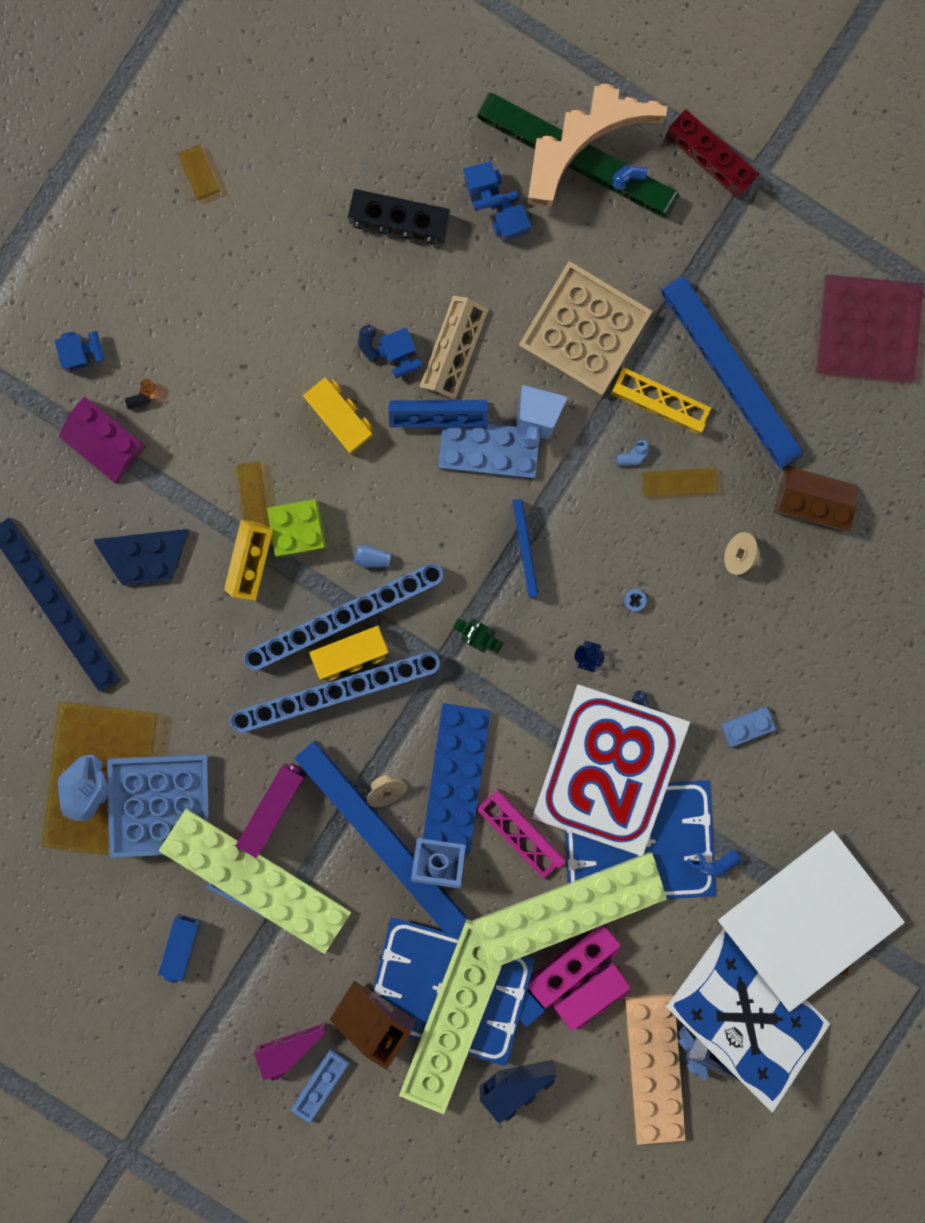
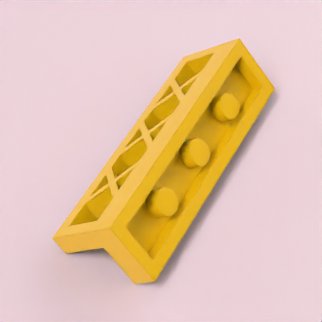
[610,367,711,435]

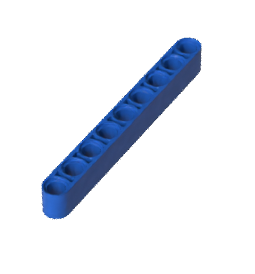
[661,276,803,469]

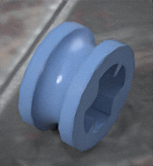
[624,589,647,611]

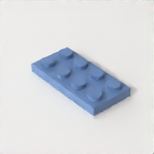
[438,424,539,479]

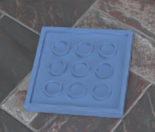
[107,754,209,858]

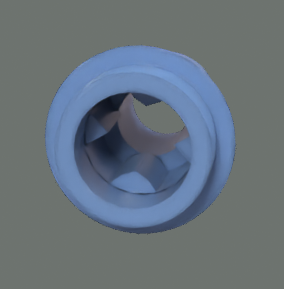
[354,544,391,568]

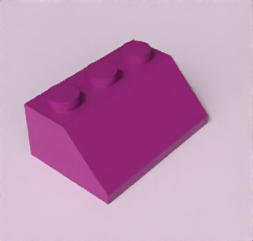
[59,396,147,484]

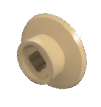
[724,532,760,575]
[367,775,408,807]

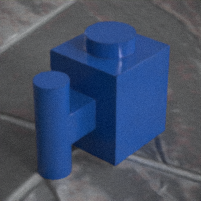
[463,161,503,211]
[490,190,531,242]
[377,327,423,378]
[54,331,105,372]

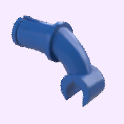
[687,849,742,878]

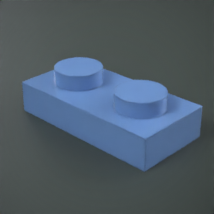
[720,706,776,747]

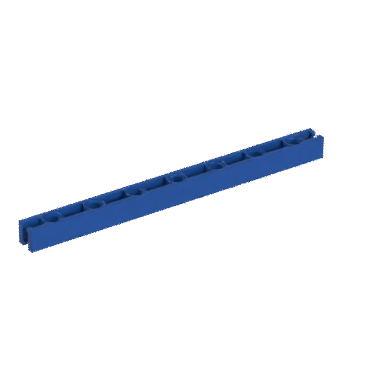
[294,740,545,1027]

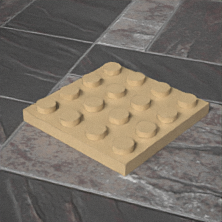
[518,261,653,396]

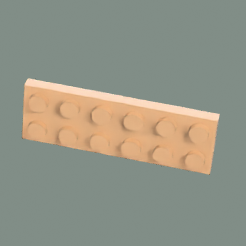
[625,994,686,1145]

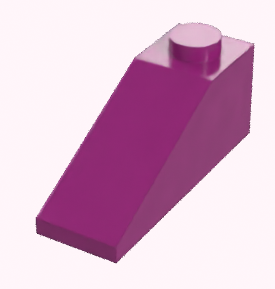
[254,1023,327,1081]

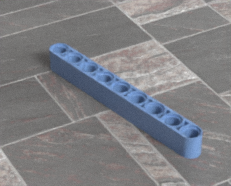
[244,564,443,670]
[230,652,440,733]

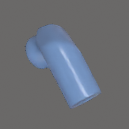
[617,440,650,466]

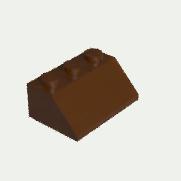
[773,466,857,532]

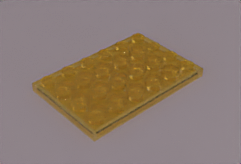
[42,701,157,859]

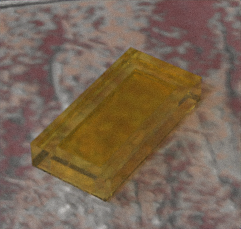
[178,144,220,200]

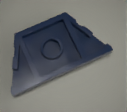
[94,529,189,585]

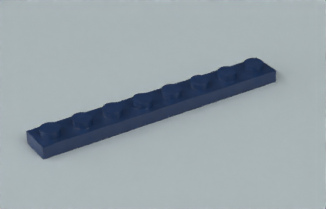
[0,517,121,692]

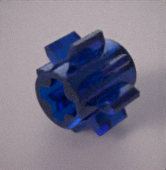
[574,641,605,672]

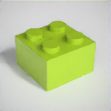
[267,499,326,557]

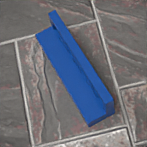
[389,400,488,428]

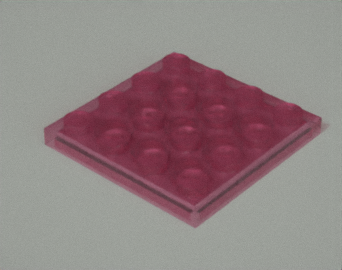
[815,274,924,382]

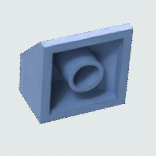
[411,838,466,888]

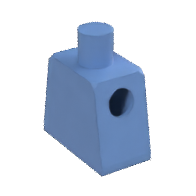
[516,385,567,446]

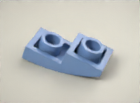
[677,1025,708,1081]

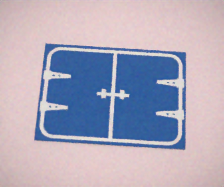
[565,780,716,899]
[372,917,535,1066]

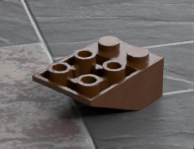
[330,981,416,1070]

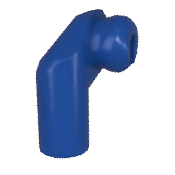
[612,165,647,190]

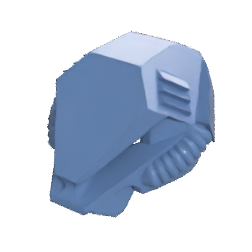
[58,755,108,821]

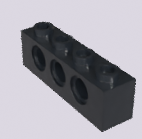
[348,189,450,245]

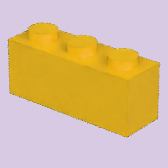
[302,377,373,454]
[224,519,273,601]
[309,625,389,682]

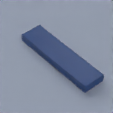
[512,499,538,597]

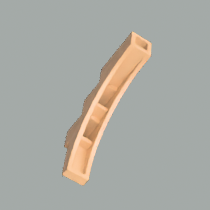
[527,84,668,207]

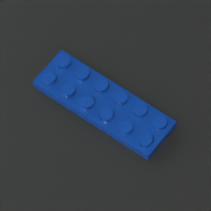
[423,703,491,855]

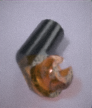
[125,379,156,410]

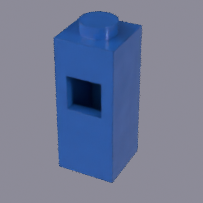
[158,914,202,983]

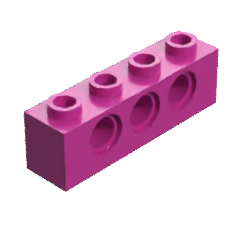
[528,924,621,1009]

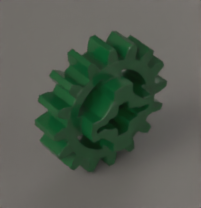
[452,617,504,653]

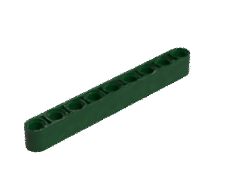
[476,93,680,218]

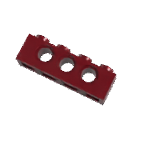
[665,108,759,199]

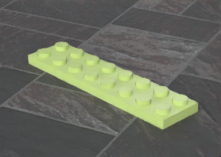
[159,808,351,954]
[472,852,667,969]
[399,919,502,1114]

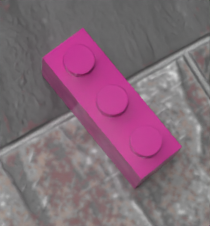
[554,959,631,1031]

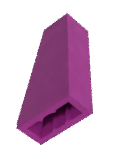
[235,763,305,859]

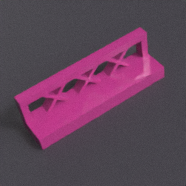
[476,789,566,879]

